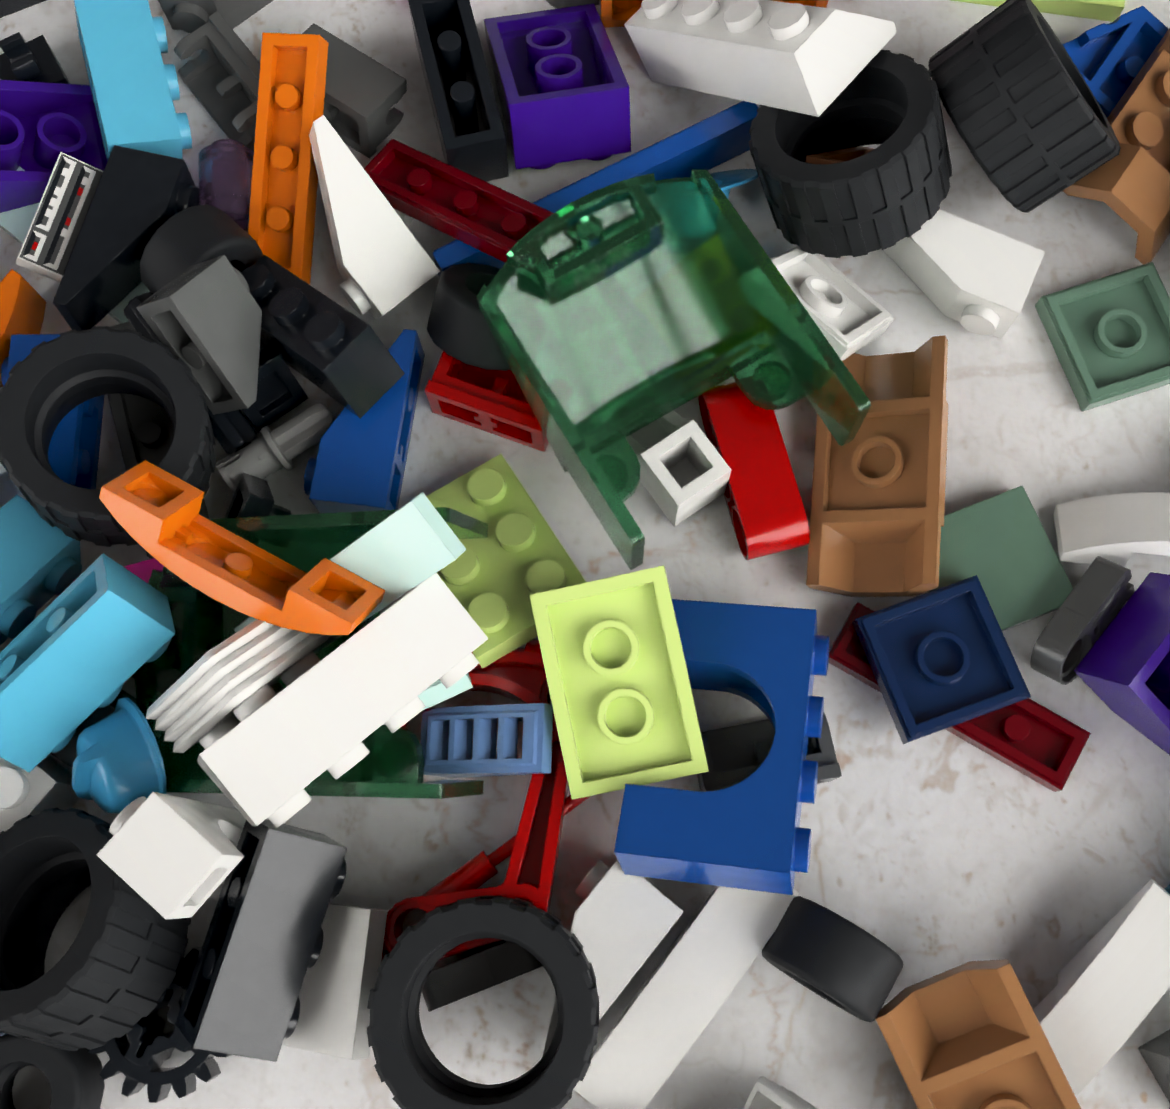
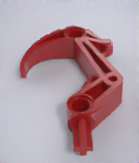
[381,639,591,962]

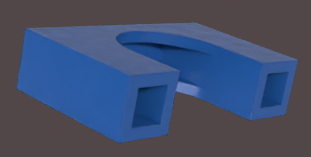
[614,599,829,895]

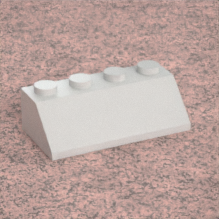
[624,0,897,117]
[197,573,489,828]

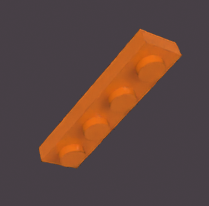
[248,33,329,284]

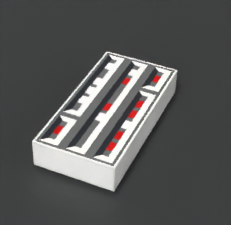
[15,152,104,282]

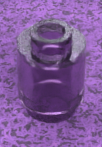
[198,139,254,232]

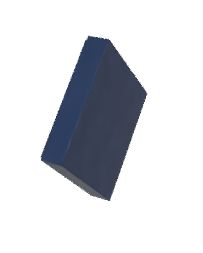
[852,575,1031,744]

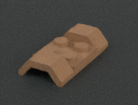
[1063,28,1170,265]
[806,335,949,597]
[875,959,1081,1109]

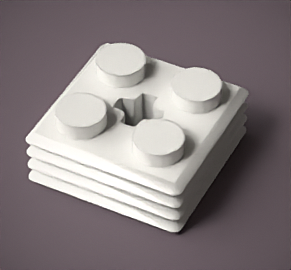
[146,619,328,753]

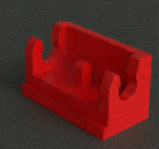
[424,351,568,452]

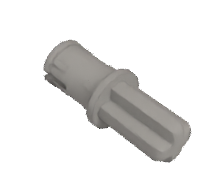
[216,403,335,493]

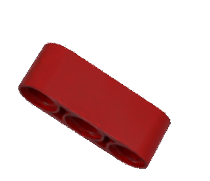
[698,376,810,560]

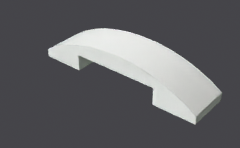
[1053,492,1170,567]

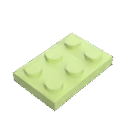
[426,454,586,669]
[529,565,709,800]

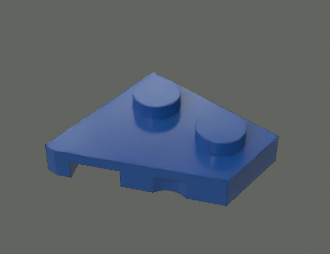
[1062,6,1168,118]

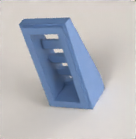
[419,703,553,778]

